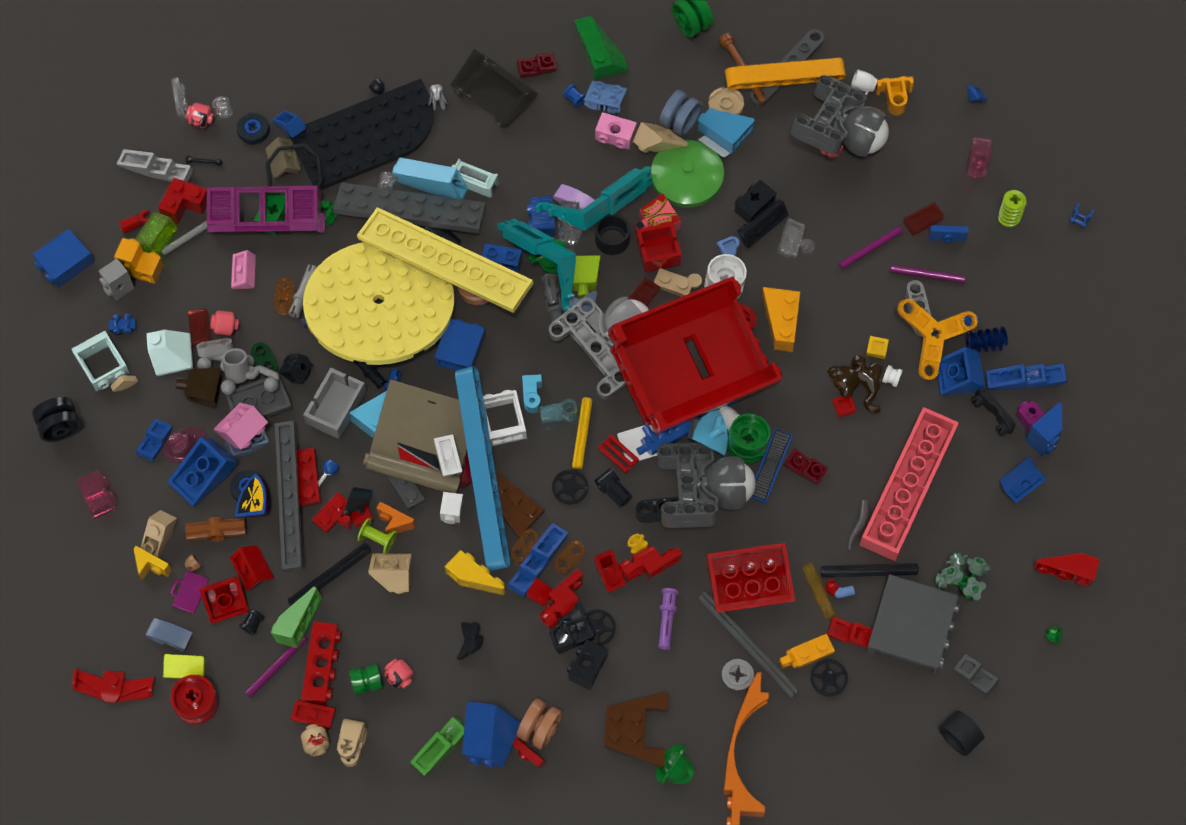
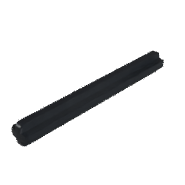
[287,543,371,606]
[820,563,919,578]

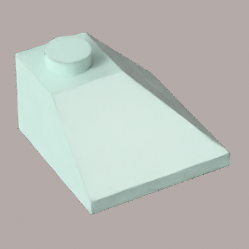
[147,330,193,376]

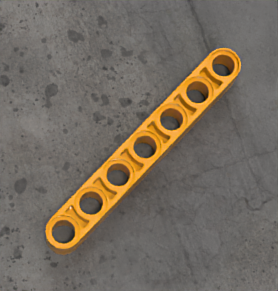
[724,58,846,90]

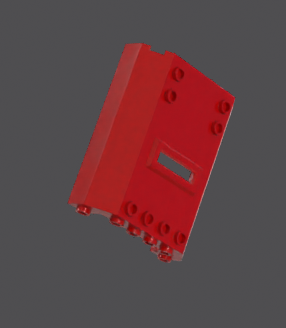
[608,276,782,435]

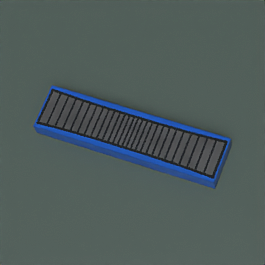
[751,429,793,504]

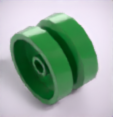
[671,0,714,38]

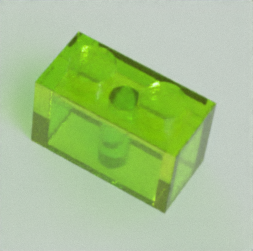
[135,212,178,255]

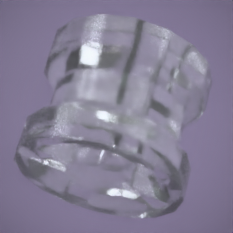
[212,97,233,119]
[376,172,398,191]

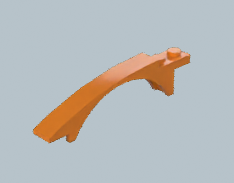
[723,672,769,825]

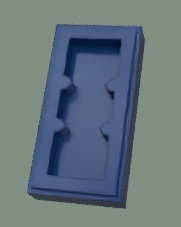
[929,225,968,242]

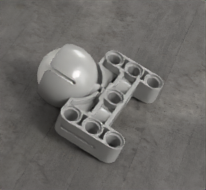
[549,296,649,400]

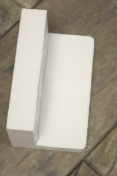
[433,434,462,477]

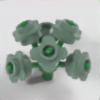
[934,553,990,600]

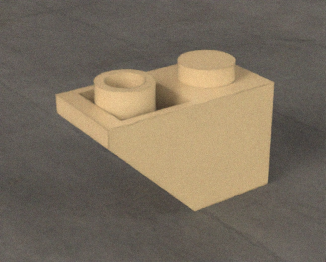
[140,510,177,558]

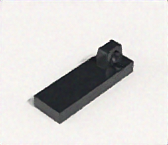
[737,199,789,248]

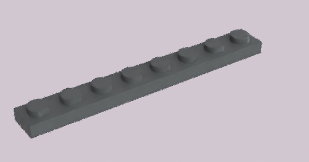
[275,421,303,572]

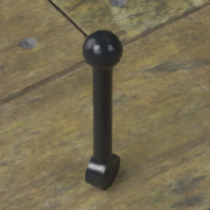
[185,156,222,166]

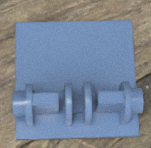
[584,81,627,114]

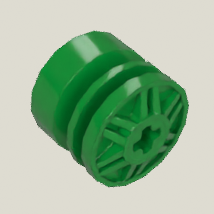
[727,414,770,464]

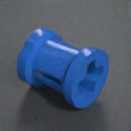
[563,84,586,108]

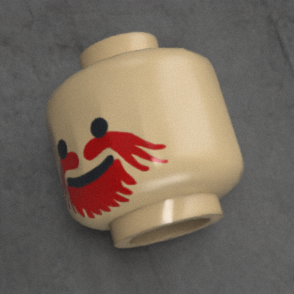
[301,724,330,756]

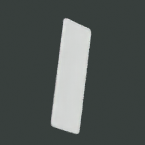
[698,136,730,157]

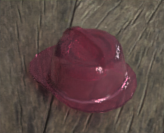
[163,426,208,462]

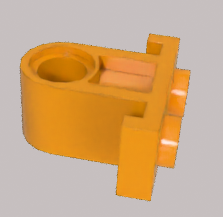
[875,76,914,116]

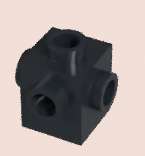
[278,353,313,383]

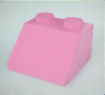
[213,403,268,449]

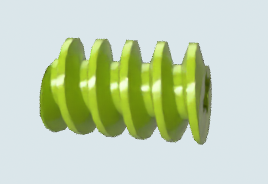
[998,190,1027,227]

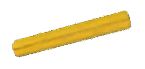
[572,397,592,469]

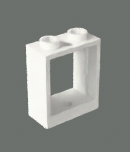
[483,390,527,446]

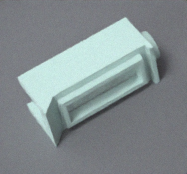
[452,159,499,198]

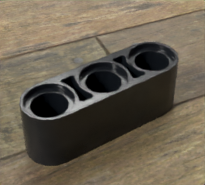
[636,497,678,523]

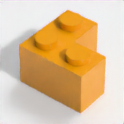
[114,238,164,284]

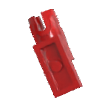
[618,545,682,582]
[539,569,583,630]

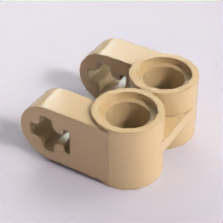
[337,719,367,767]

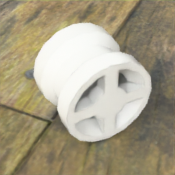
[882,365,903,387]

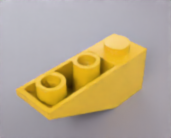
[445,550,505,595]

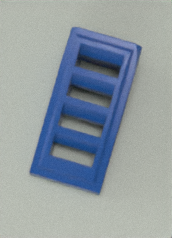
[272,110,306,137]

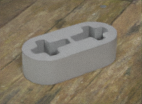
[196,338,234,357]

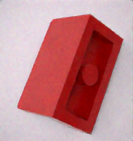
[230,546,274,591]

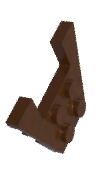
[604,692,668,769]

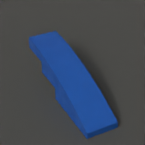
[986,363,1067,390]
[507,523,569,597]

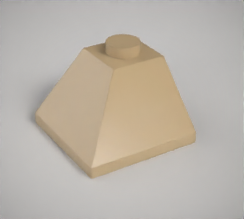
[633,122,689,153]
[369,553,412,594]

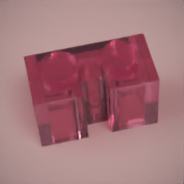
[967,138,992,178]
[76,470,117,519]

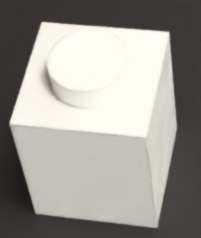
[440,492,464,524]

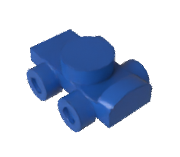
[109,314,136,335]

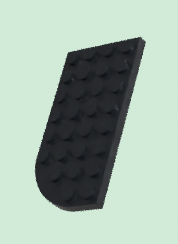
[289,79,434,190]

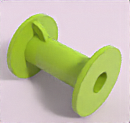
[357,518,398,555]

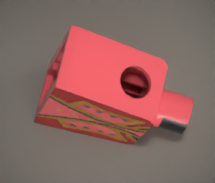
[634,194,681,231]

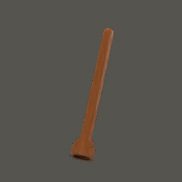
[719,33,766,103]

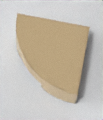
[111,375,138,392]

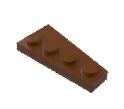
[495,470,545,539]

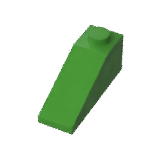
[271,587,323,648]

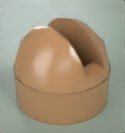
[185,554,202,571]

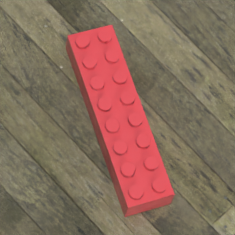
[859,407,959,562]

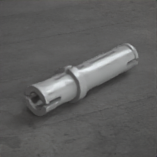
[288,264,317,318]

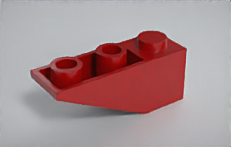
[1033,553,1100,587]

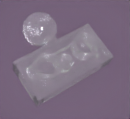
[777,218,815,259]

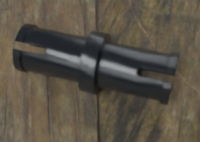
[354,360,387,389]

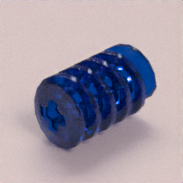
[966,327,1008,353]

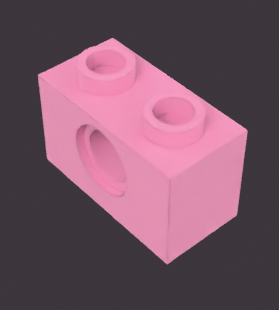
[595,112,637,150]

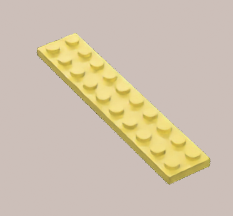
[357,207,534,313]

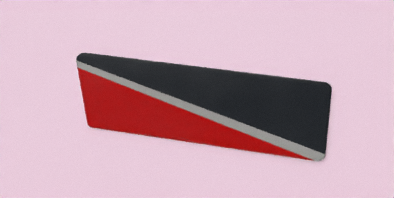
[397,443,441,471]

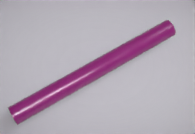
[838,226,903,269]
[890,265,966,283]
[245,636,307,697]

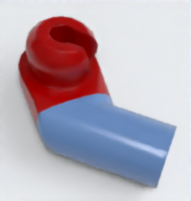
[826,579,855,599]

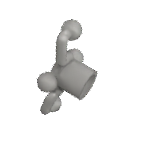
[197,348,280,395]

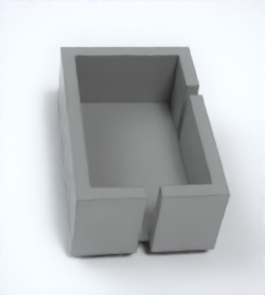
[303,368,367,440]

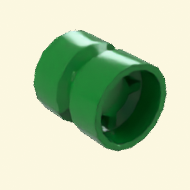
[349,664,383,695]

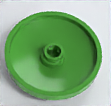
[651,140,724,208]

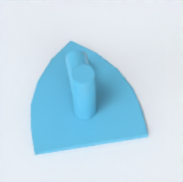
[692,410,728,456]

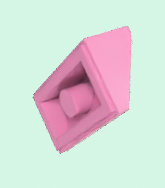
[231,250,256,289]

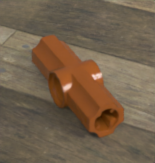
[185,517,247,542]

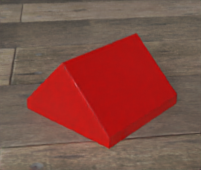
[199,576,249,624]

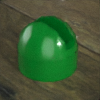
[1045,627,1062,643]

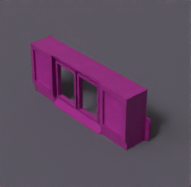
[207,186,325,234]

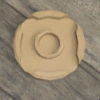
[708,87,744,115]

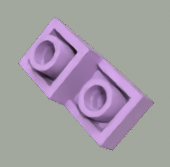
[553,184,595,210]

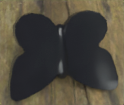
[456,622,483,660]

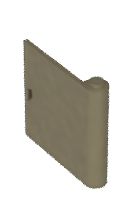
[362,379,467,493]

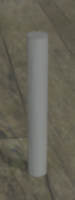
[160,220,207,256]

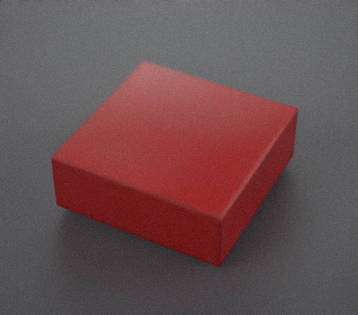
[832,396,856,418]
[350,505,373,529]

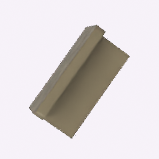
[266,137,301,179]

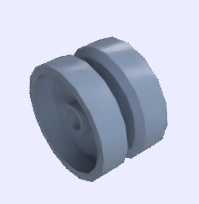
[659,89,702,137]

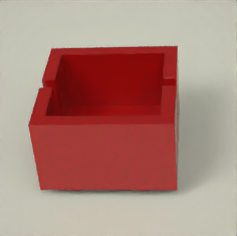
[636,222,682,272]

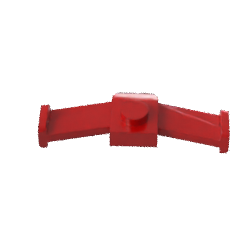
[72,668,156,704]

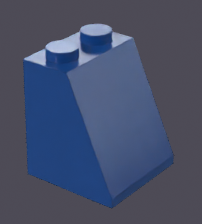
[462,701,521,769]

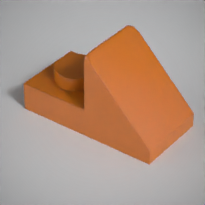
[376,502,415,535]

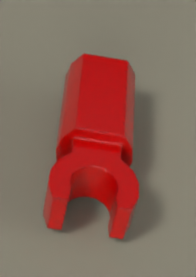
[119,209,153,234]

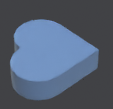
[716,236,740,256]

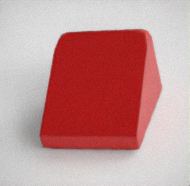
[527,578,553,607]

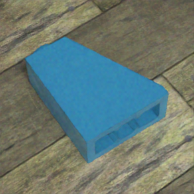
[697,108,755,154]

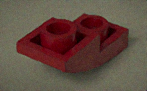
[516,53,557,78]
[783,448,828,485]

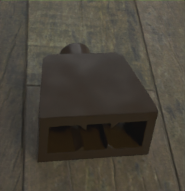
[176,368,224,409]

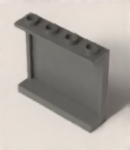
[866,574,960,674]

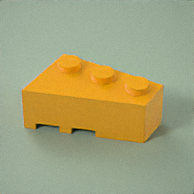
[761,287,800,352]

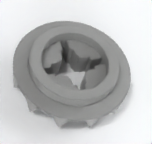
[722,659,754,691]

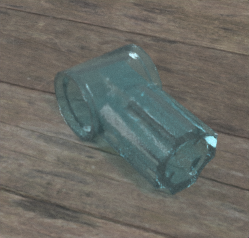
[539,399,578,424]

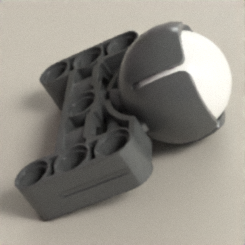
[790,75,889,157]
[657,443,756,528]

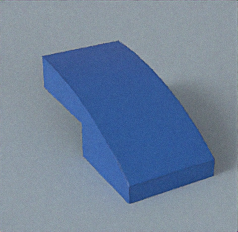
[136,419,172,462]

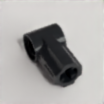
[594,468,632,508]

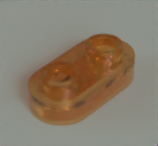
[273,278,295,315]

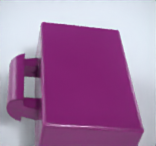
[169,571,209,614]

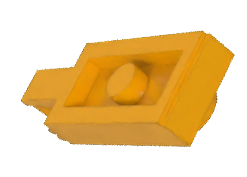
[779,634,835,669]

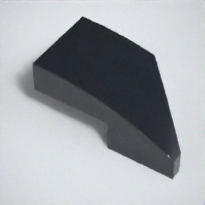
[344,487,372,516]

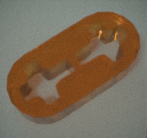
[511,529,539,565]
[554,541,585,575]

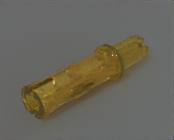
[802,562,837,620]

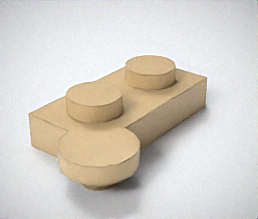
[653,268,702,297]

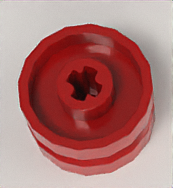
[170,675,219,725]

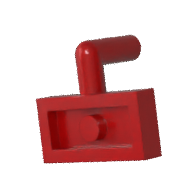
[312,492,352,534]

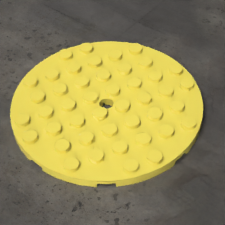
[303,242,454,365]

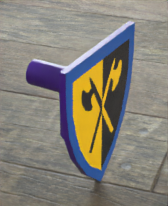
[235,473,270,518]

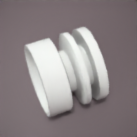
[704,254,747,299]

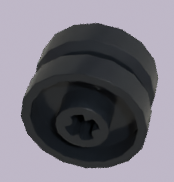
[32,397,81,442]

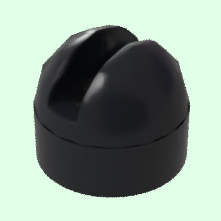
[369,78,385,94]

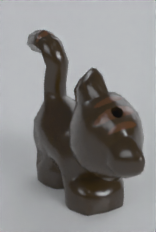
[828,355,883,413]

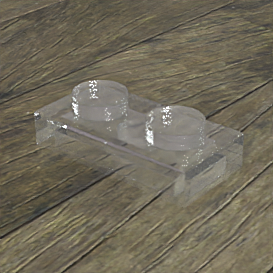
[171,77,188,118]

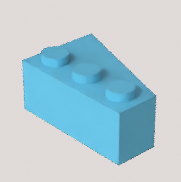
[349,382,402,438]

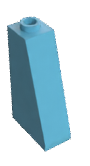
[392,157,468,199]

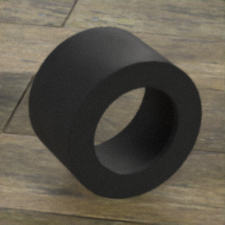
[595,214,630,255]
[939,710,985,756]

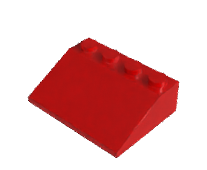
[706,543,795,613]

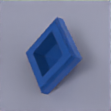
[968,85,987,102]

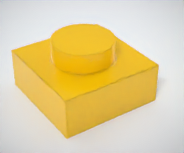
[866,336,889,359]

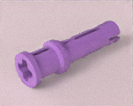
[658,588,679,650]

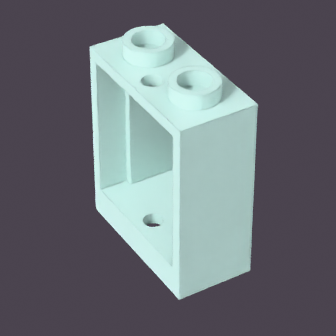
[71,331,130,392]

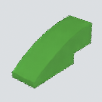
[411,717,465,776]

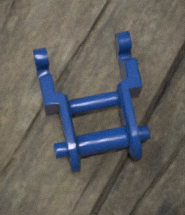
[1070,203,1095,228]

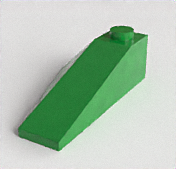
[574,16,629,80]

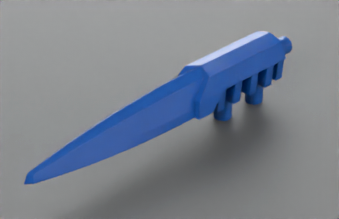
[636,400,739,455]

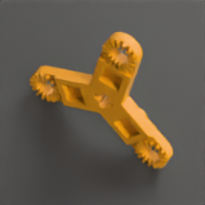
[897,299,978,380]

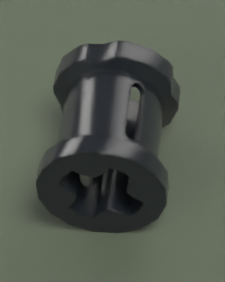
[239,609,264,635]

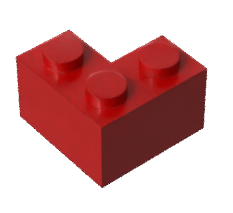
[158,178,207,224]

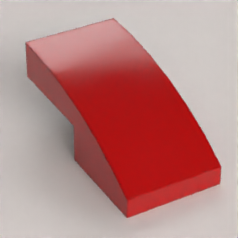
[827,617,873,648]

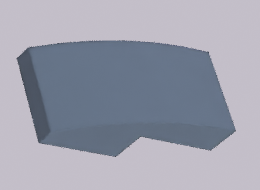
[224,431,270,459]
[145,618,192,652]

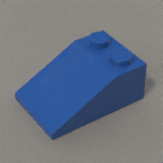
[168,437,238,506]

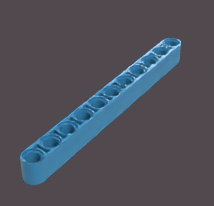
[455,366,511,572]

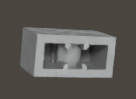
[98,259,134,301]

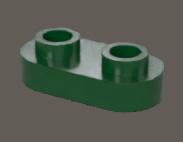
[251,342,279,378]

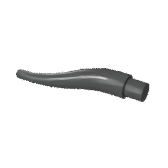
[848,500,869,551]

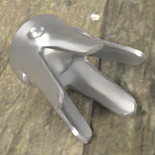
[429,84,447,110]

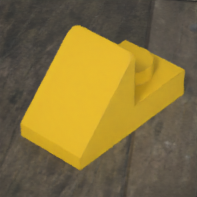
[134,546,172,580]

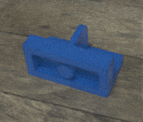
[1000,457,1047,503]

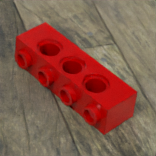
[301,622,342,706]

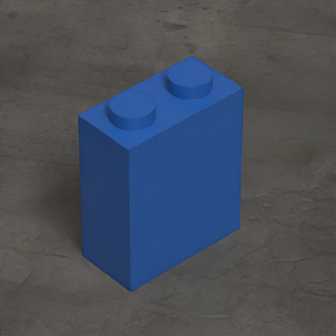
[32,229,94,288]
[434,319,486,371]

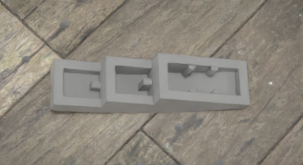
[117,149,194,182]

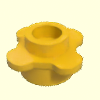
[627,534,648,554]

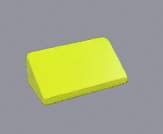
[163,654,206,679]

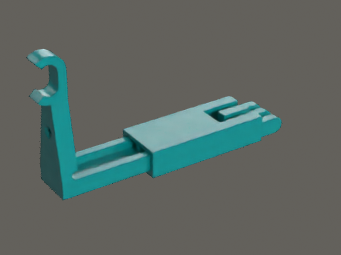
[536,166,652,231]
[497,219,576,312]

